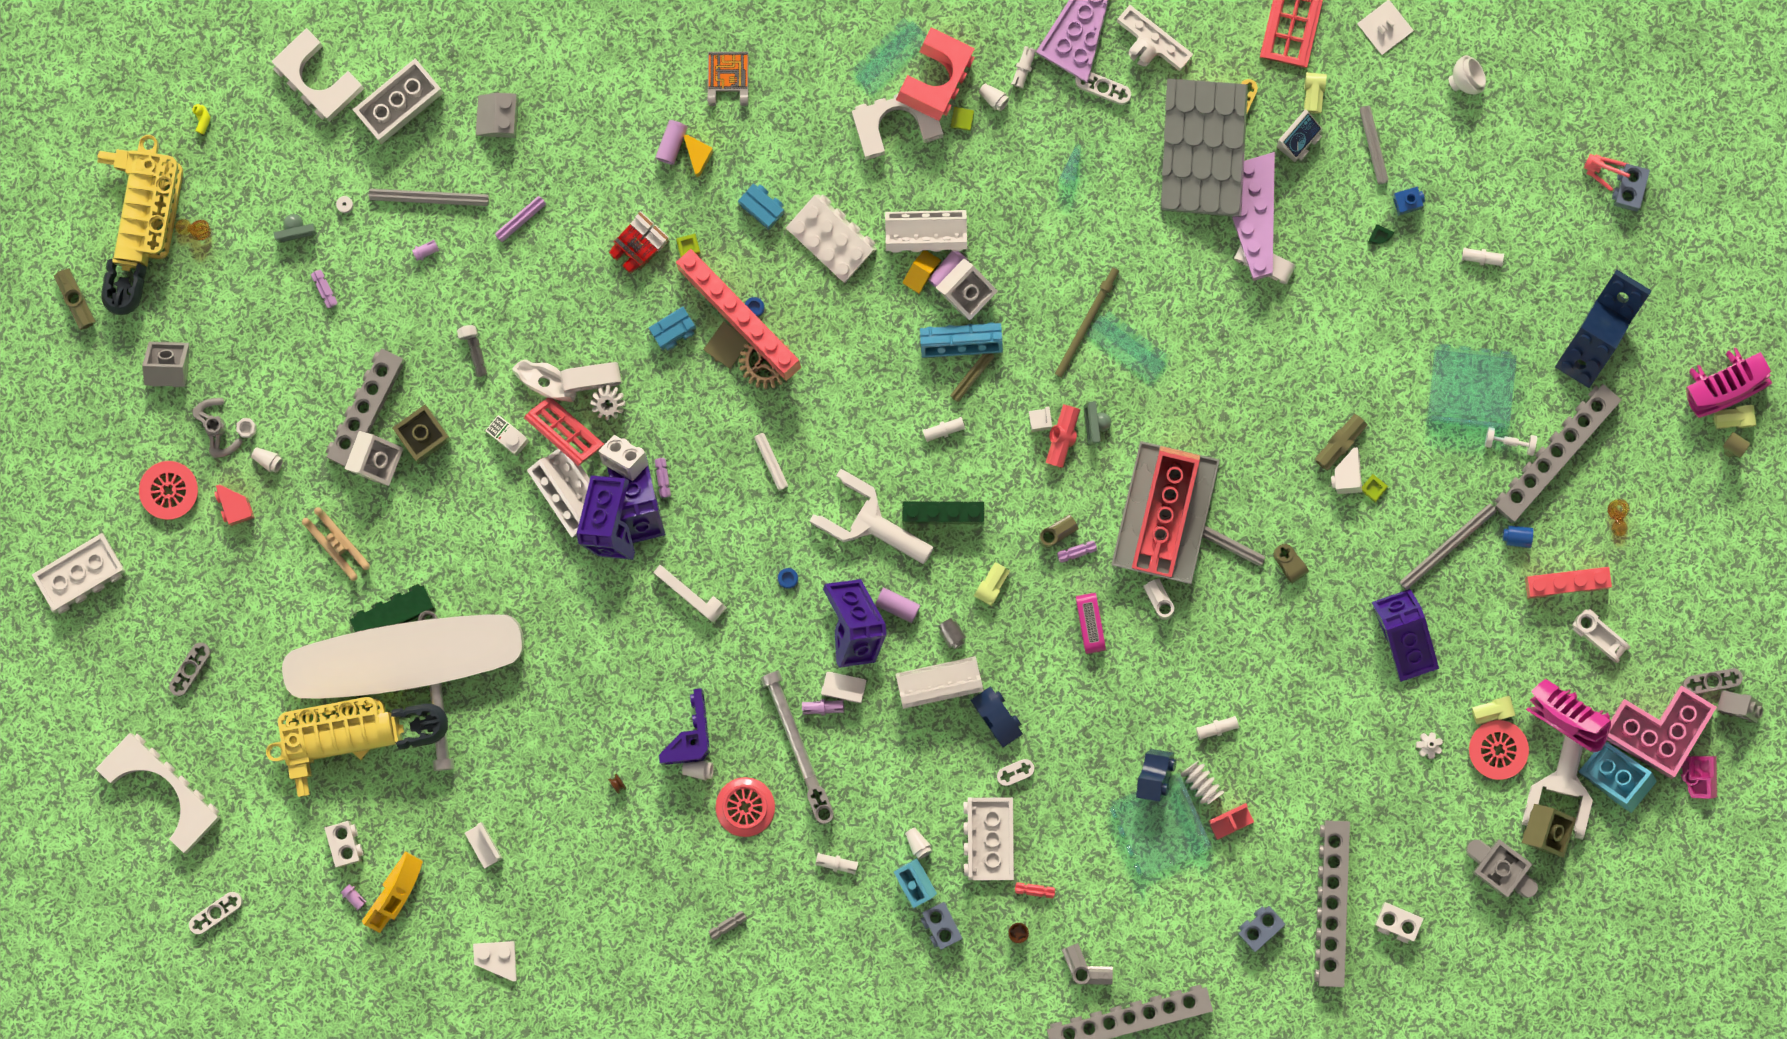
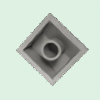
[476,93,519,138]
[142,342,189,387]

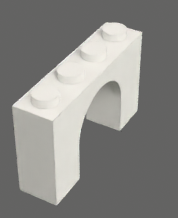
[272,28,364,122]
[852,94,943,160]

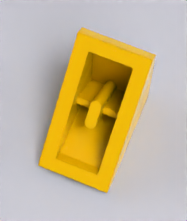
[684,135,714,177]
[902,250,941,294]

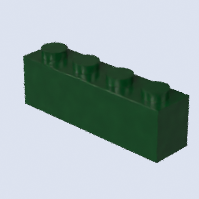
[902,501,984,524]
[350,584,436,632]

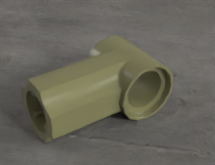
[1723,432,1750,458]
[1039,514,1079,548]

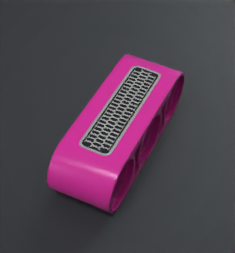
[1075,592,1106,654]

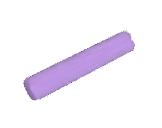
[495,196,546,242]

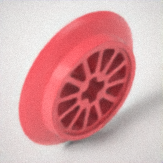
[139,461,198,520]
[1469,720,1529,780]
[716,777,775,837]

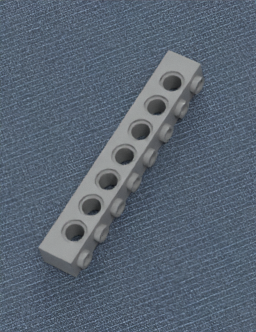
[1495,384,1621,524]
[1314,820,1350,987]
[1046,984,1213,1039]

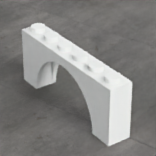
[96,733,221,854]

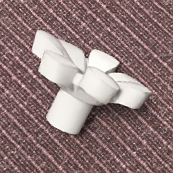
[1416,732,1443,759]

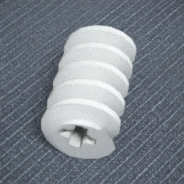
[1180,760,1224,805]

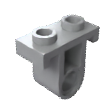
[1716,691,1763,723]

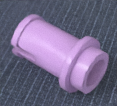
[412,239,439,261]
[341,884,367,911]

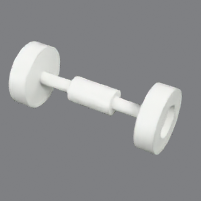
[1485,427,1537,456]

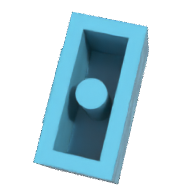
[894,858,937,908]

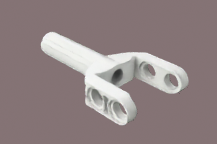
[809,469,933,564]
[1522,735,1593,840]

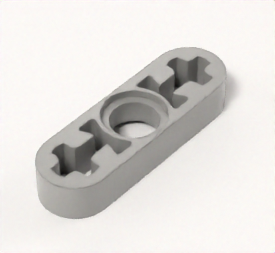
[169,643,211,696]
[1682,668,1743,694]

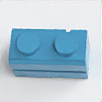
[738,183,785,230]
[649,307,696,351]

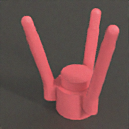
[1584,154,1630,191]

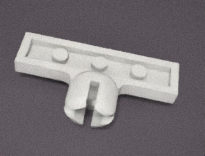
[1117,5,1193,71]

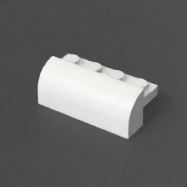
[885,210,967,253]
[527,449,590,537]
[896,656,983,709]

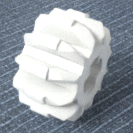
[590,385,626,420]

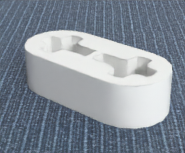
[997,759,1034,786]

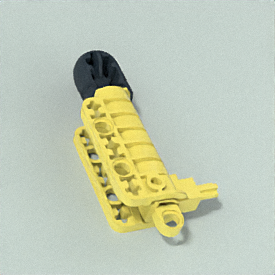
[97,135,183,315]
[266,697,448,797]

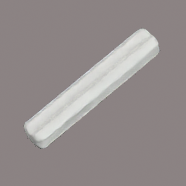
[755,433,788,490]

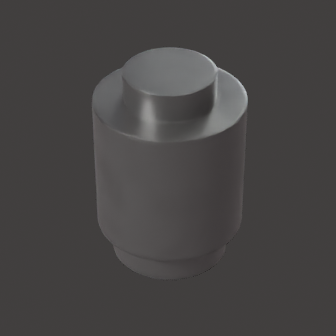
[938,618,966,649]

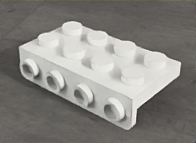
[786,194,877,283]
[32,533,126,614]
[964,797,1014,880]

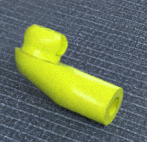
[192,104,211,135]

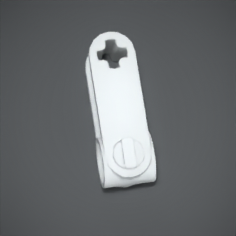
[1572,609,1631,663]

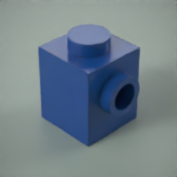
[1392,186,1425,216]

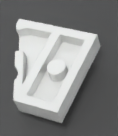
[473,941,517,981]

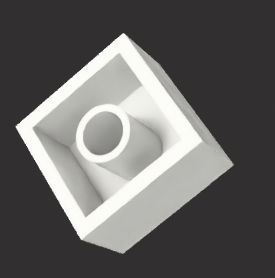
[936,259,998,320]
[345,431,403,486]

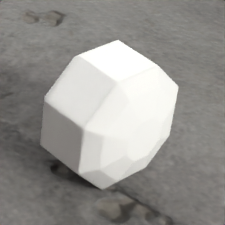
[457,325,478,340]
[236,418,257,438]

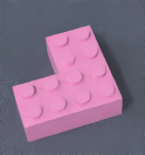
[1607,686,1717,779]

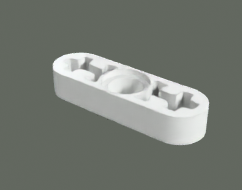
[1075,72,1131,105]
[189,892,243,934]

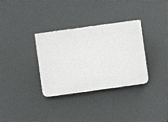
[821,672,866,704]
[465,822,503,869]

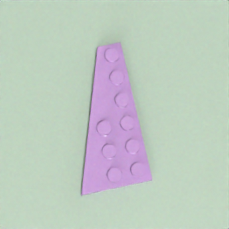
[1036,0,1109,83]
[1232,152,1275,281]

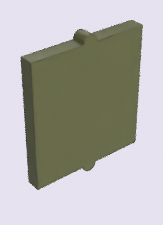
[703,321,749,369]

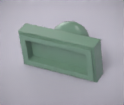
[273,214,317,243]
[1083,401,1112,445]

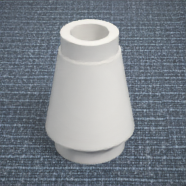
[979,84,1009,111]
[251,447,283,473]
[682,760,714,781]
[905,828,932,860]

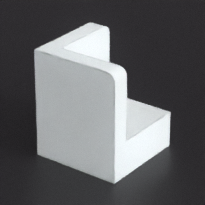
[1029,407,1052,432]

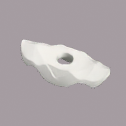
[512,360,576,402]

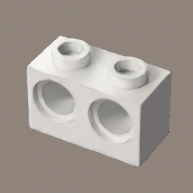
[598,435,648,481]
[325,821,364,868]
[1374,902,1424,944]

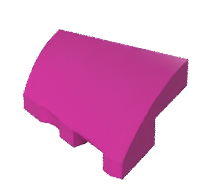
[1681,756,1717,799]

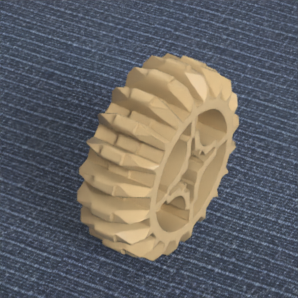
[739,336,790,389]

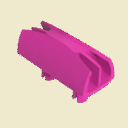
[1686,348,1772,418]
[1526,679,1611,752]

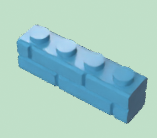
[920,322,1003,358]

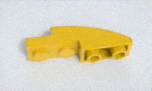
[362,852,423,933]

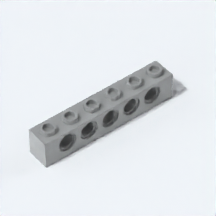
[326,348,406,467]

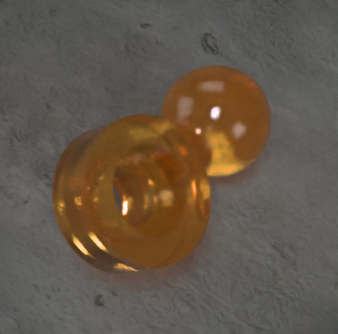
[175,219,211,240]
[1608,498,1630,536]

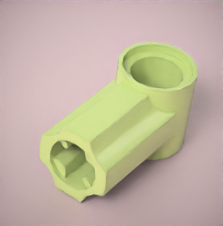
[1304,72,1327,114]
[1714,405,1756,429]
[974,562,1010,606]
[1472,696,1516,725]

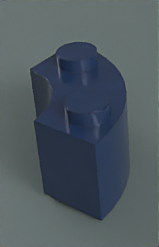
[970,686,1023,748]
[1136,749,1177,802]

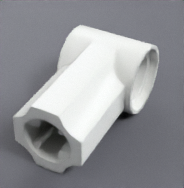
[1143,578,1174,620]

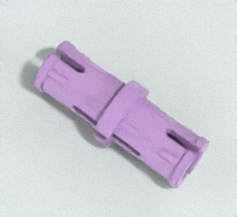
[802,699,844,716]

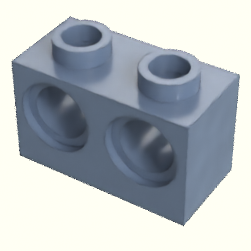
[1612,163,1650,212]
[920,902,963,950]
[1238,906,1286,952]

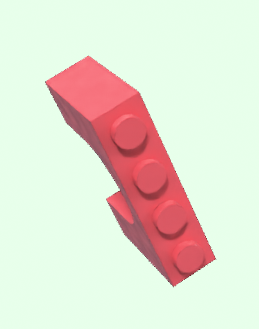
[896,27,975,121]

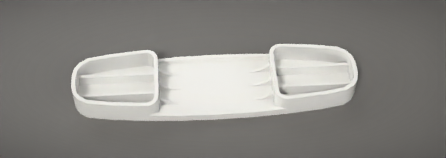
[282,614,524,699]

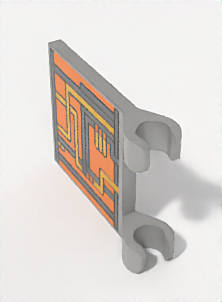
[707,52,749,106]

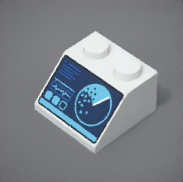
[1277,109,1322,162]

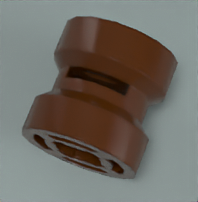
[1008,923,1029,943]

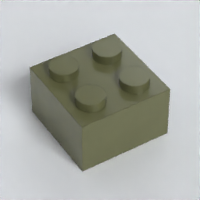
[392,404,451,463]
[1522,803,1576,858]

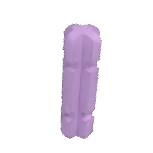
[311,270,337,308]
[655,458,671,498]
[1057,541,1097,563]

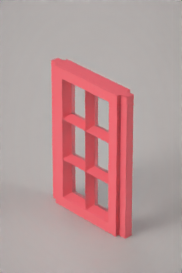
[1260,0,1323,68]
[524,398,604,466]

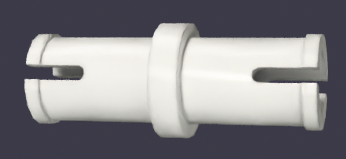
[1011,46,1037,89]
[1462,248,1504,267]
[923,417,965,442]
[1196,716,1239,740]
[815,853,858,875]

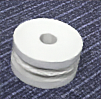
[336,196,353,213]

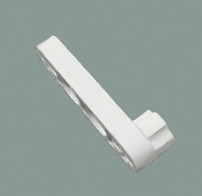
[653,565,727,623]

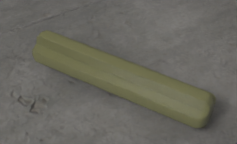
[950,353,994,402]

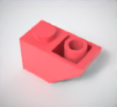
[214,484,255,526]

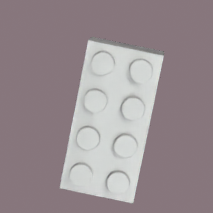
[353,58,443,145]

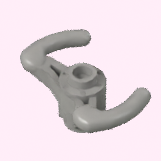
[192,398,243,458]

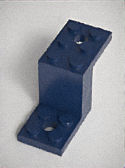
[1555,269,1652,388]

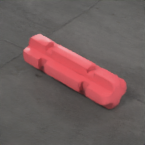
[1015,882,1055,898]

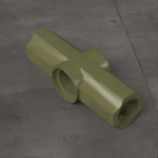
[54,268,96,330]
[1314,414,1368,471]

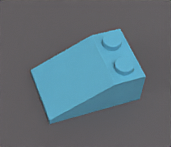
[1579,742,1657,813]

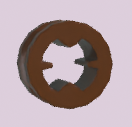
[608,774,627,794]

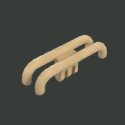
[302,507,370,581]

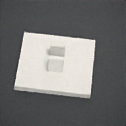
[1357,0,1414,55]

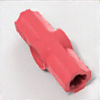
[1045,404,1081,468]

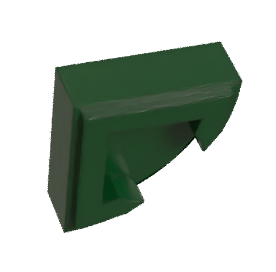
[1368,224,1395,245]

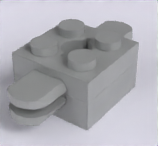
[1466,839,1538,898]

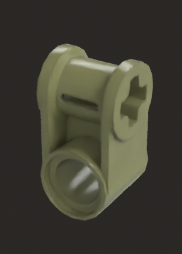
[1273,544,1309,584]

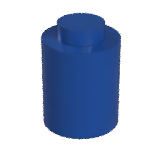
[1502,525,1533,548]

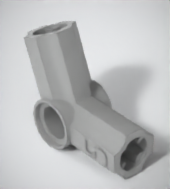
[1062,943,1113,985]

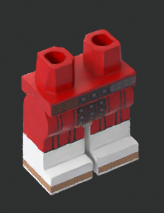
[609,211,670,274]

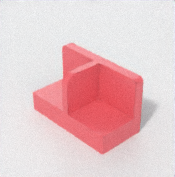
[1208,803,1254,840]

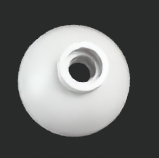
[1449,55,1486,95]

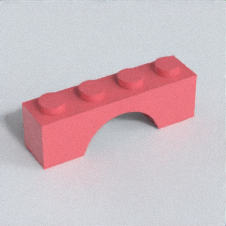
[1525,567,1612,599]

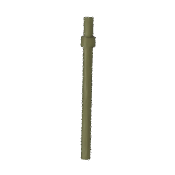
[1055,267,1119,378]

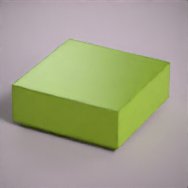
[951,107,974,131]
[676,233,701,257]
[1362,474,1389,502]

